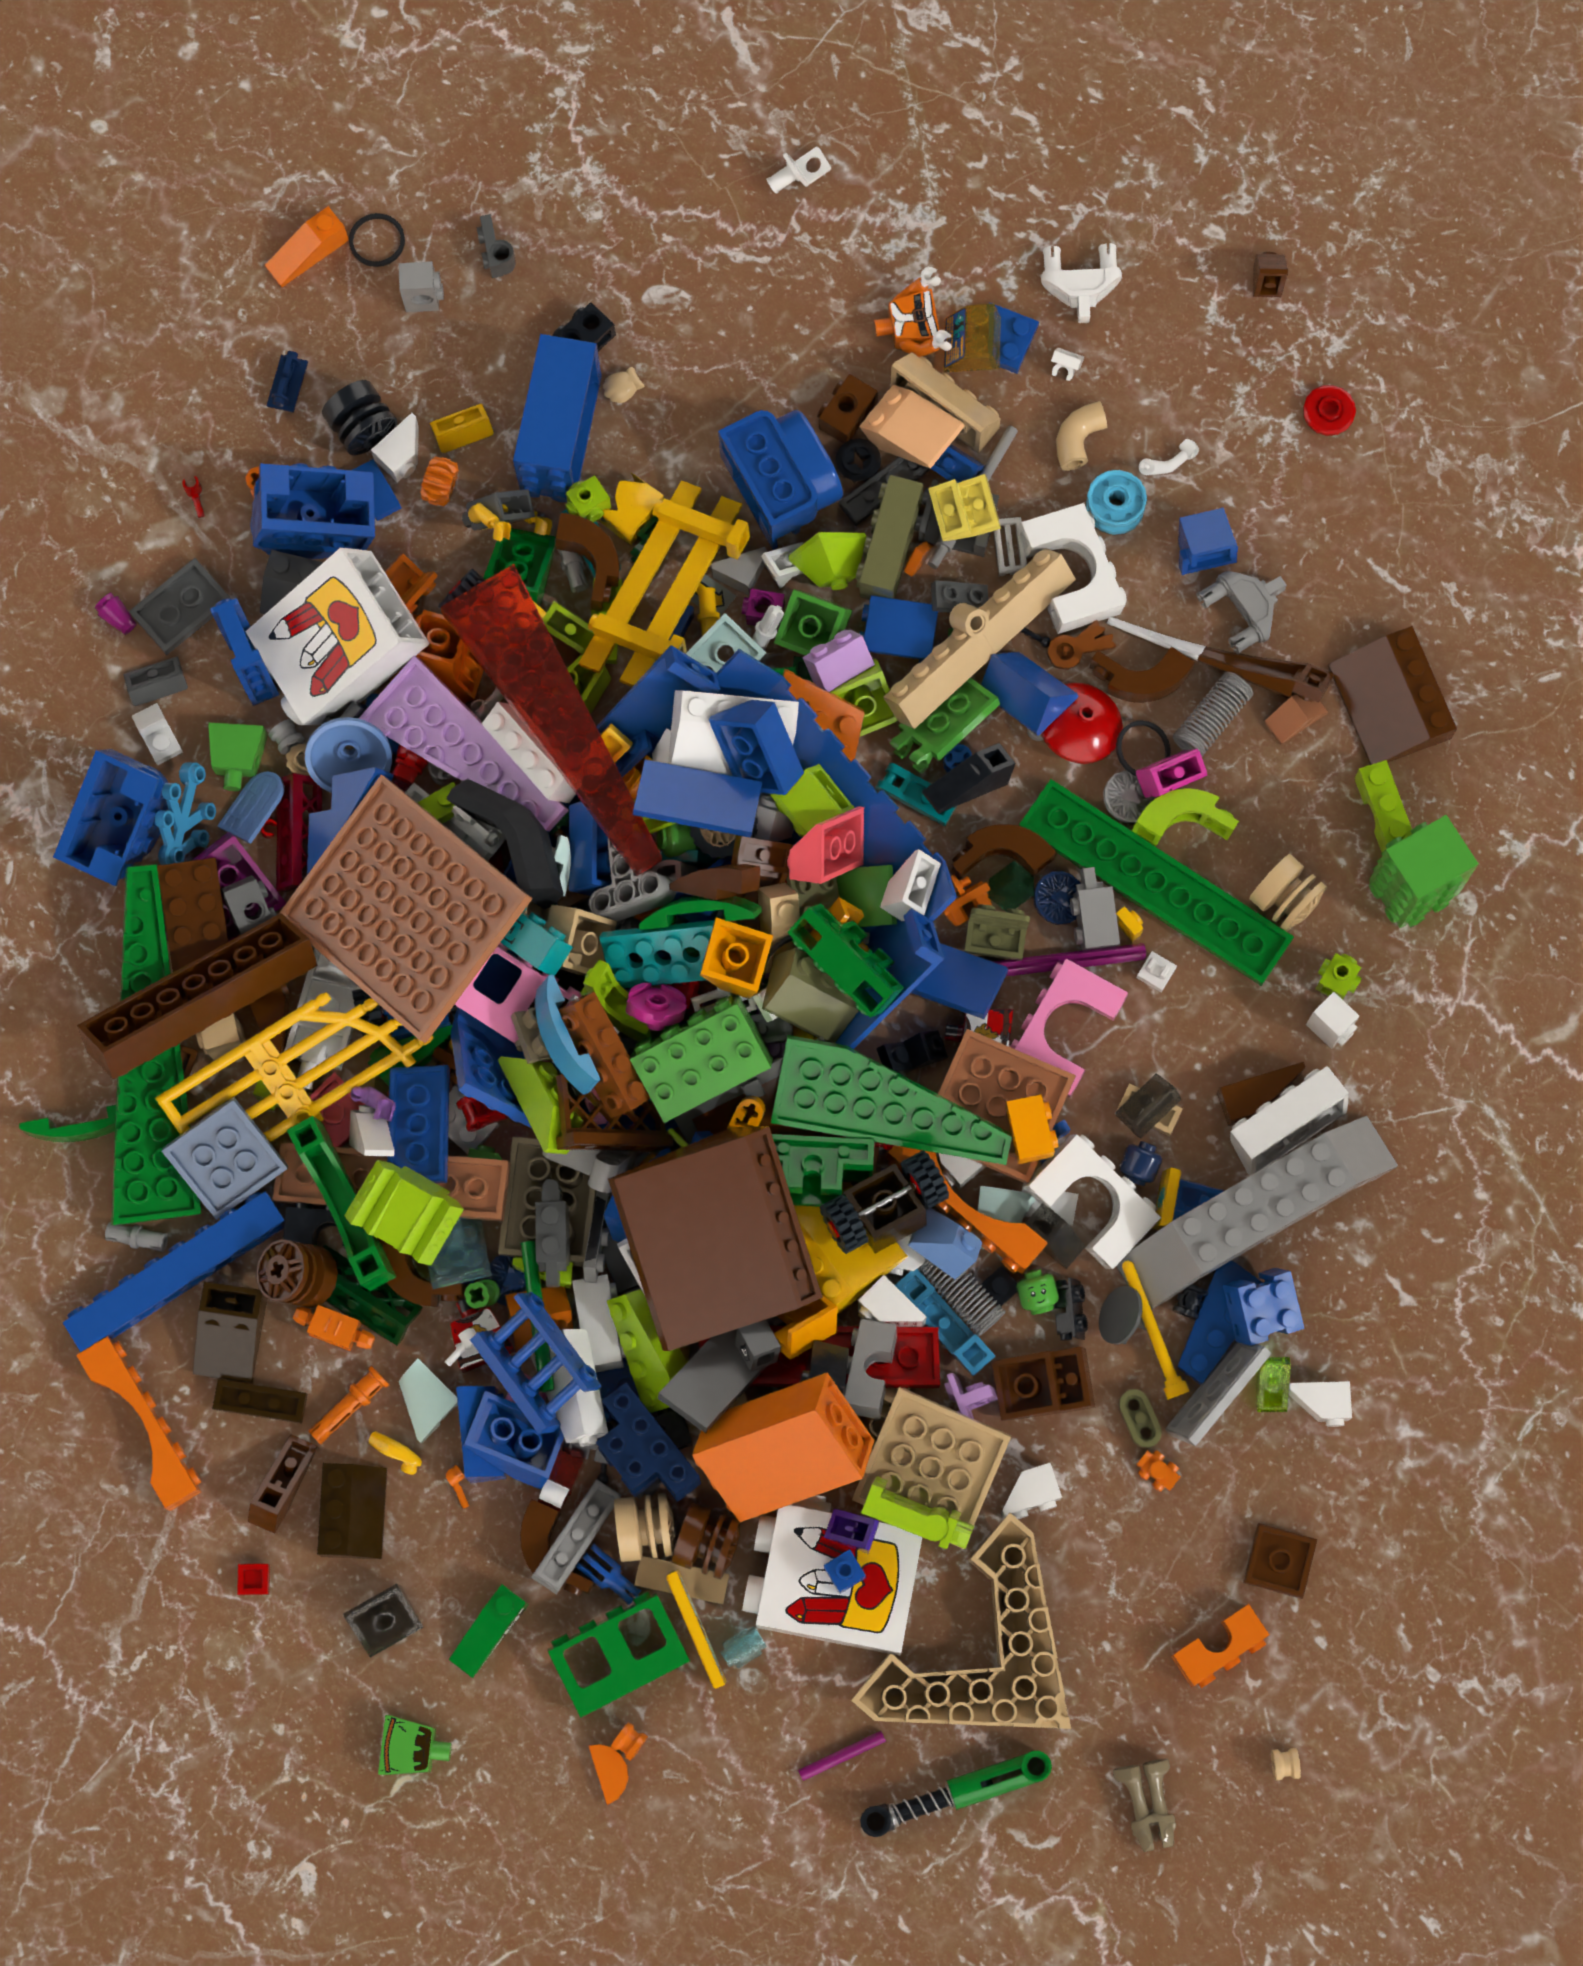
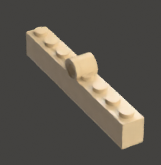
[883,548,1076,729]

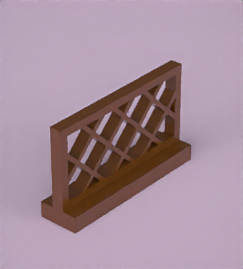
[556,1074,673,1152]

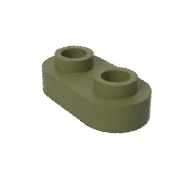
[1119,1389,1162,1448]

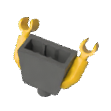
[462,489,552,541]

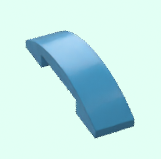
[535,975,601,1095]
[895,1268,996,1376]

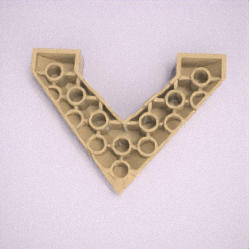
[851,1513,1071,1729]

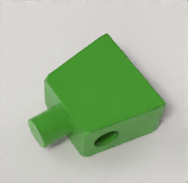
[208,722,268,791]

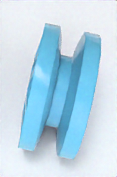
[1086,470,1147,535]

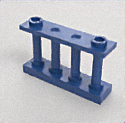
[470,1292,602,1434]

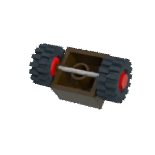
[820,1150,949,1254]

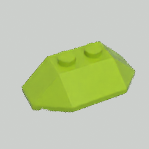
[498,1056,584,1154]

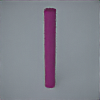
[798,1731,886,1781]

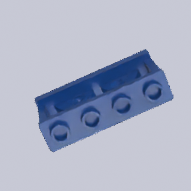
[210,598,279,706]

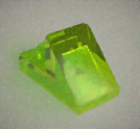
[1255,1357,1291,1412]

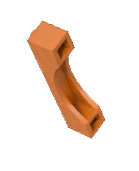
[886,1145,1048,1274]
[76,1336,202,1511]

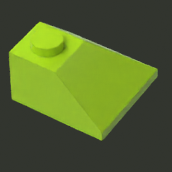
[788,532,866,590]
[829,658,898,737]

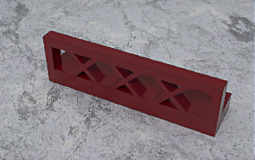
[276,773,322,892]

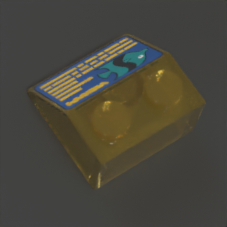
[943,303,1001,373]

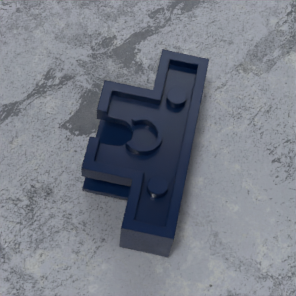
[596,1382,701,1502]

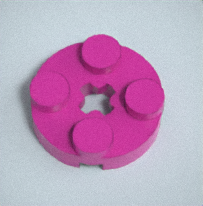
[625,983,687,1031]

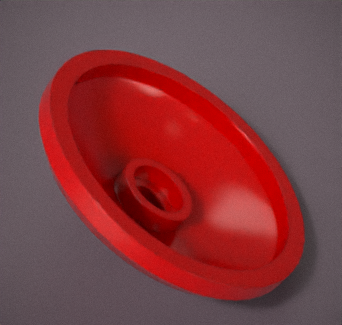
[1041,683,1123,764]

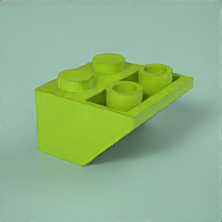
[770,764,854,837]

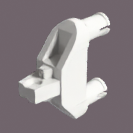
[1041,243,1122,323]

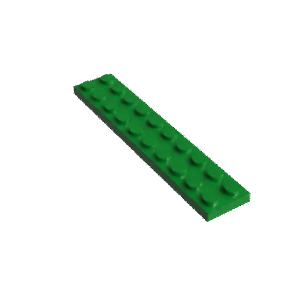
[1019,779,1294,986]

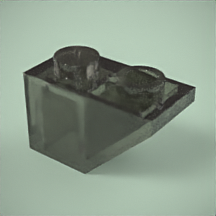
[1025,1203,1086,1269]

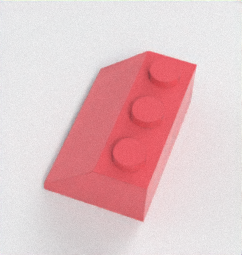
[787,806,864,884]

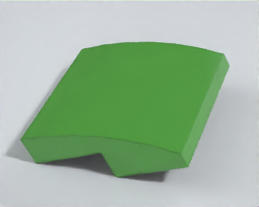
[837,865,897,927]

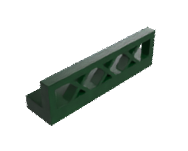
[323,1245,423,1346]

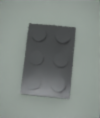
[129,558,231,655]

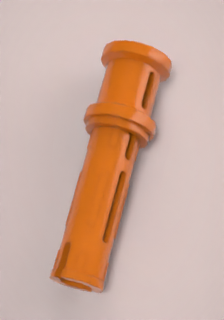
[308,1365,390,1445]

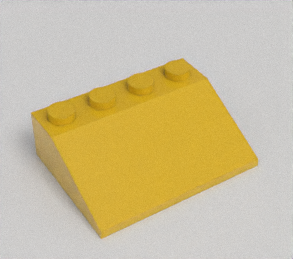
[794,1182,908,1313]

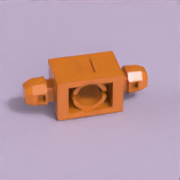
[293,1305,375,1352]

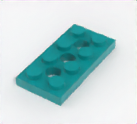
[599,920,715,988]

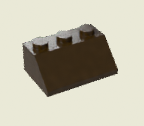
[317,1463,387,1559]

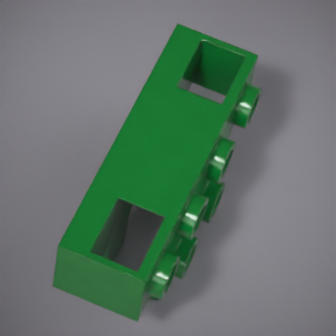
[787,903,904,1018]
[772,1134,874,1207]

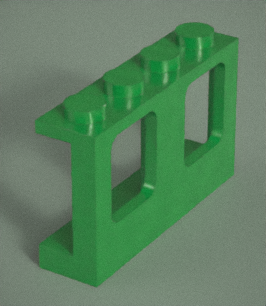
[548,1591,690,1718]

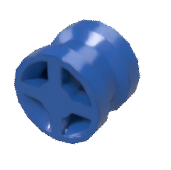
[943,743,972,773]

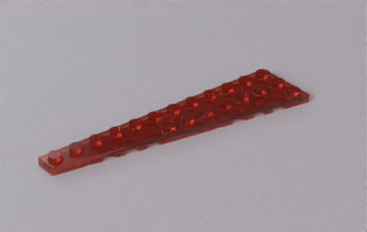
[441,564,662,876]

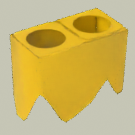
[598,473,664,545]

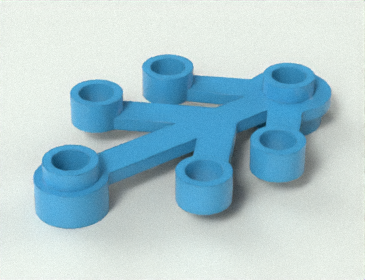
[155,762,216,865]

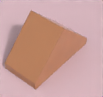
[1264,694,1328,744]

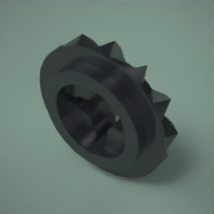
[836,438,881,483]

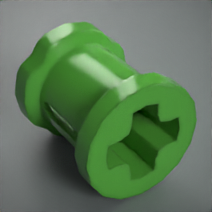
[464,1279,500,1309]

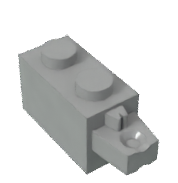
[1070,867,1120,950]

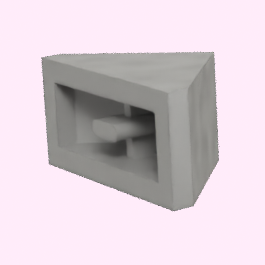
[711,547,767,595]

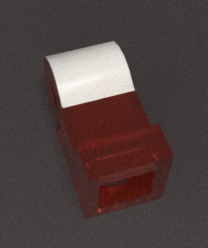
[538,1450,585,1512]

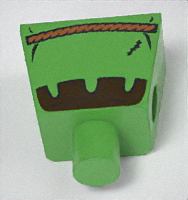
[378,1715,452,1775]

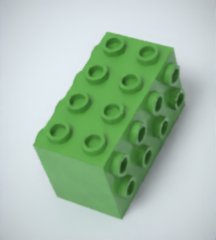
[1369,815,1479,928]
[630,994,773,1123]

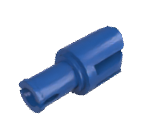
[575,1543,641,1605]

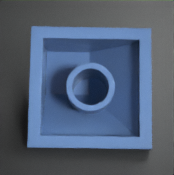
[908,1208,982,1280]

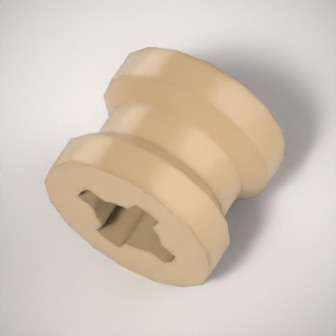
[1271,1748,1301,1781]

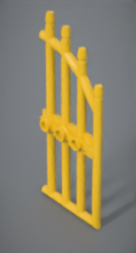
[155,992,434,1142]

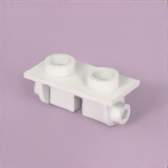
[452,805,506,856]

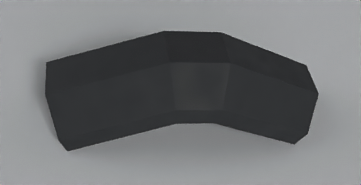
[446,778,563,909]

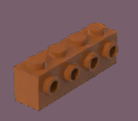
[558,992,650,1118]

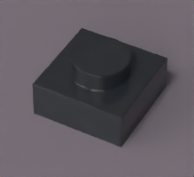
[981,1266,1018,1307]

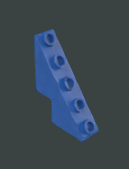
[307,767,394,875]

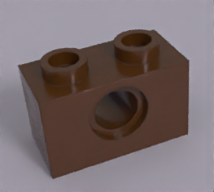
[817,374,878,444]

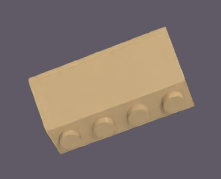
[891,353,1001,454]

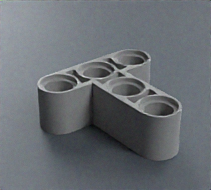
[589,825,676,922]
[542,1150,638,1193]

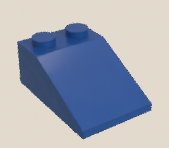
[463,1391,564,1490]

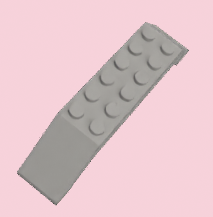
[1116,1116,1398,1310]

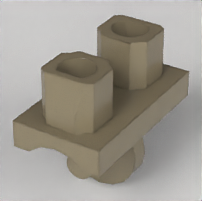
[511,1008,553,1064]

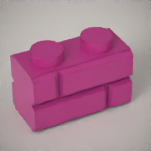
[1136,748,1207,798]

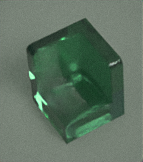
[988,861,1034,912]

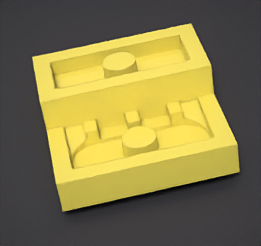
[928,474,1001,541]

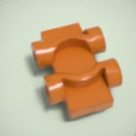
[1136,1450,1181,1492]

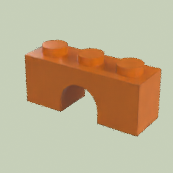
[1171,1604,1270,1688]

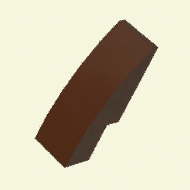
[669,864,761,900]

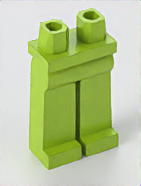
[861,1476,974,1549]

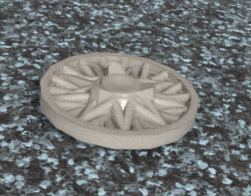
[1103,771,1155,824]

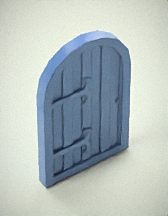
[217,771,285,844]

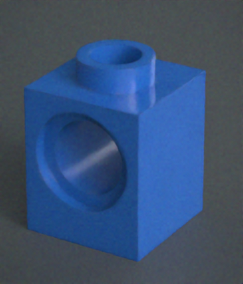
[823,1549,866,1594]

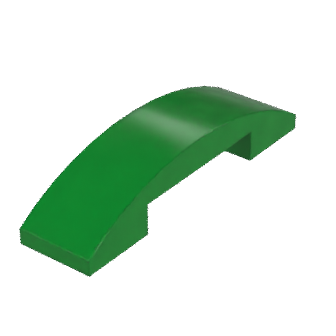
[639,895,762,930]
[19,1105,116,1142]

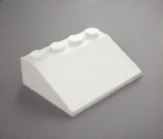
[668,690,799,776]

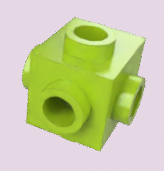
[565,475,611,522]
[1315,953,1362,1000]

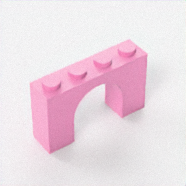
[1010,959,1128,1098]

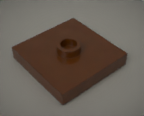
[1243,1523,1318,1599]

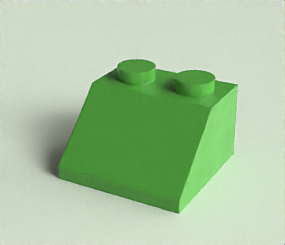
[774,589,853,655]

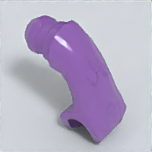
[351,1085,396,1121]

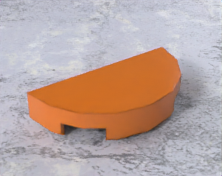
[589,1744,629,1805]

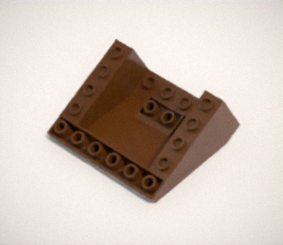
[608,1126,823,1351]

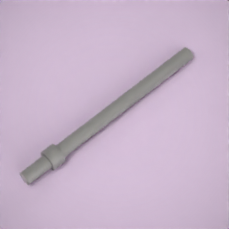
[927,426,1018,569]

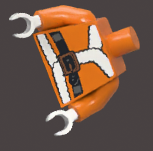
[874,266,952,357]

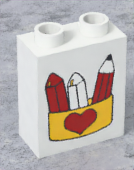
[245,548,430,725]
[742,1505,922,1656]

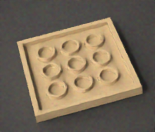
[852,1387,1012,1549]

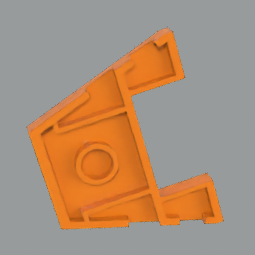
[783,669,864,762]

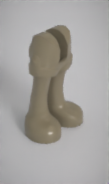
[1113,1758,1176,1852]

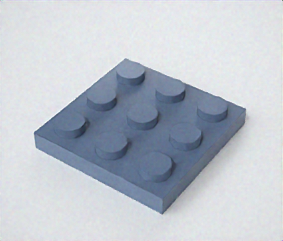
[162,1097,288,1220]

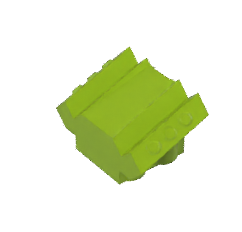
[344,1159,464,1265]

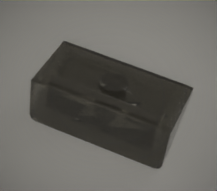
[1115,1073,1181,1138]

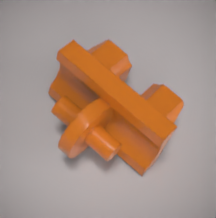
[941,874,992,927]

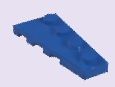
[1177,1260,1263,1385]

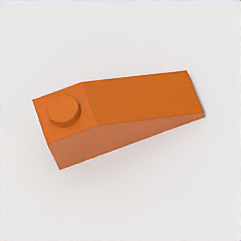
[265,206,349,288]

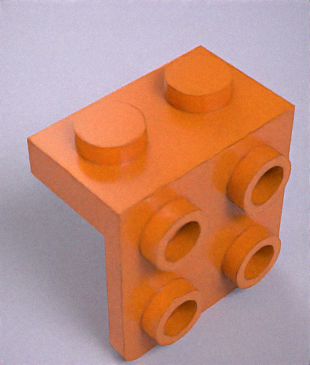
[385,554,438,614]

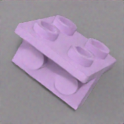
[944,1373,998,1419]

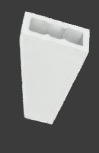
[531,1329,608,1447]

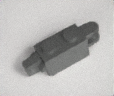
[535,1178,570,1288]

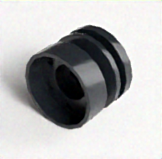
[322,380,398,456]

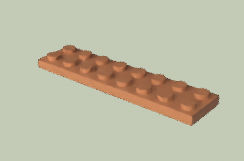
[272,1143,511,1221]

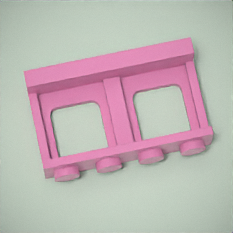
[454,942,581,1062]

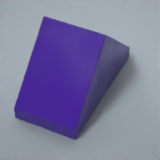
[824,1508,879,1554]

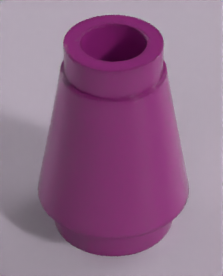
[95,593,137,635]

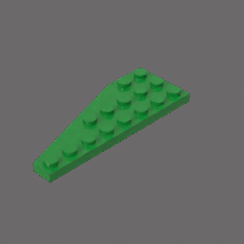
[771,1035,1012,1165]

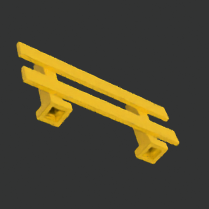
[579,480,750,687]

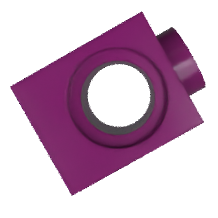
[741,588,785,630]

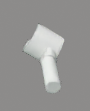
[445,1328,476,1366]

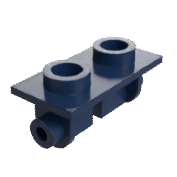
[266,351,308,413]

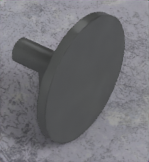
[1099,1286,1146,1345]

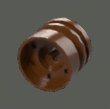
[256,1239,338,1308]
[672,1503,741,1580]

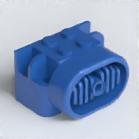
[718,410,843,550]
[250,463,375,559]
[53,749,169,886]

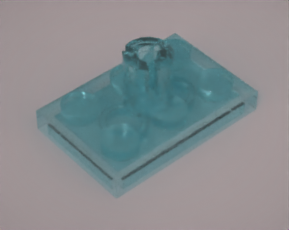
[428,1217,492,1289]

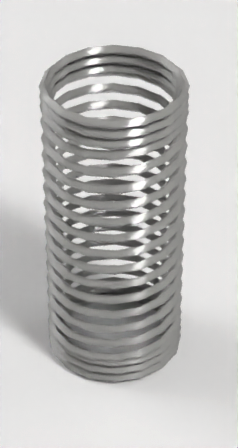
[1173,672,1254,756]
[919,1260,1005,1336]

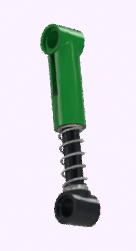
[860,1751,1052,1837]

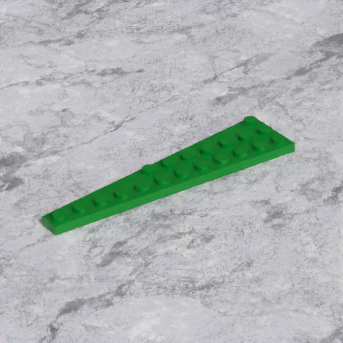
[111,864,201,1226]

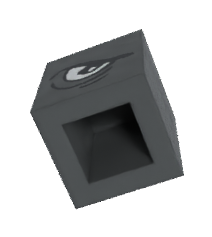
[735,1319,781,1372]

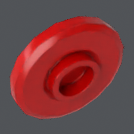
[1303,385,1356,436]

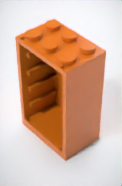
[692,1372,874,1522]

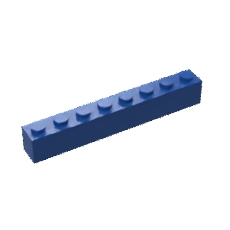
[62,1191,285,1352]

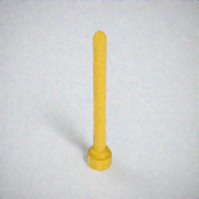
[1122,1260,1190,1400]

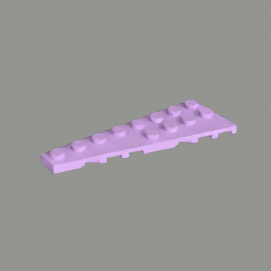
[358,656,569,832]

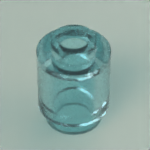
[720,1626,767,1669]

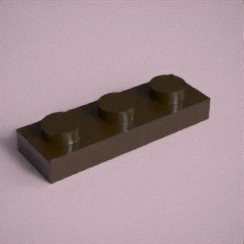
[212,1379,308,1424]

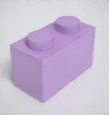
[802,630,875,692]

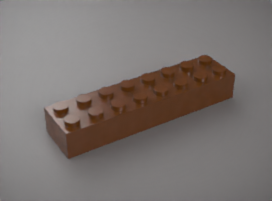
[77,913,318,1080]

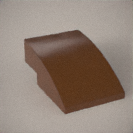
[992,1347,1096,1421]

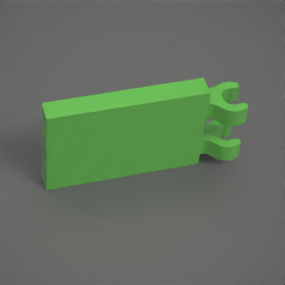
[890,678,1000,774]

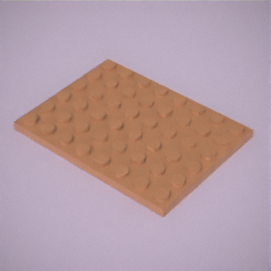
[279,775,533,1043]

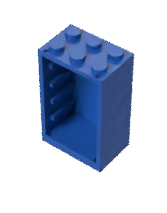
[513,334,602,502]

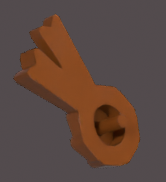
[1047,620,1116,670]

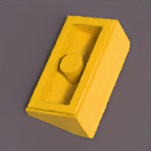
[430,404,494,453]

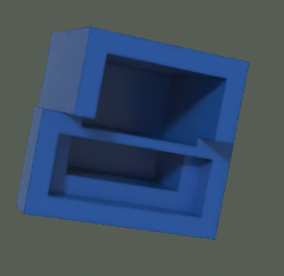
[1178,507,1238,575]

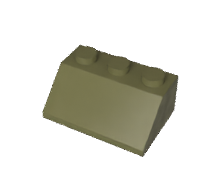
[762,948,859,1043]

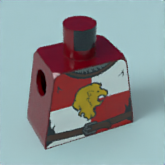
[945,1009,1014,1046]

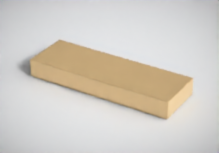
[634,1556,730,1605]

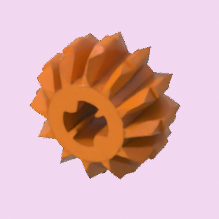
[420,456,459,507]

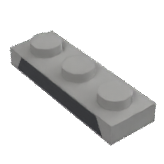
[583,1191,610,1283]

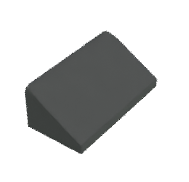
[123,656,188,706]

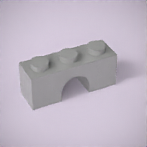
[843,1319,897,1419]

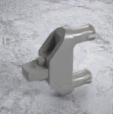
[1196,571,1287,654]

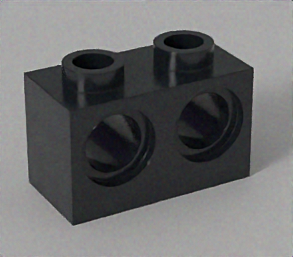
[552,302,616,352]

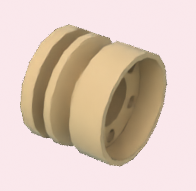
[1249,854,1327,932]
[614,1493,676,1563]

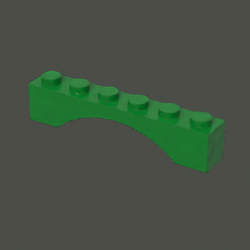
[287,1116,397,1291]

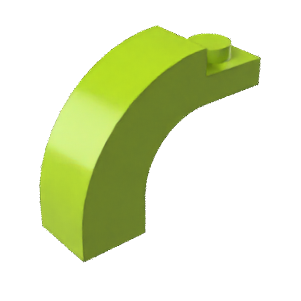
[1132,788,1239,847]
[580,959,666,1042]

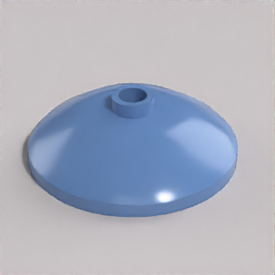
[305,717,392,793]

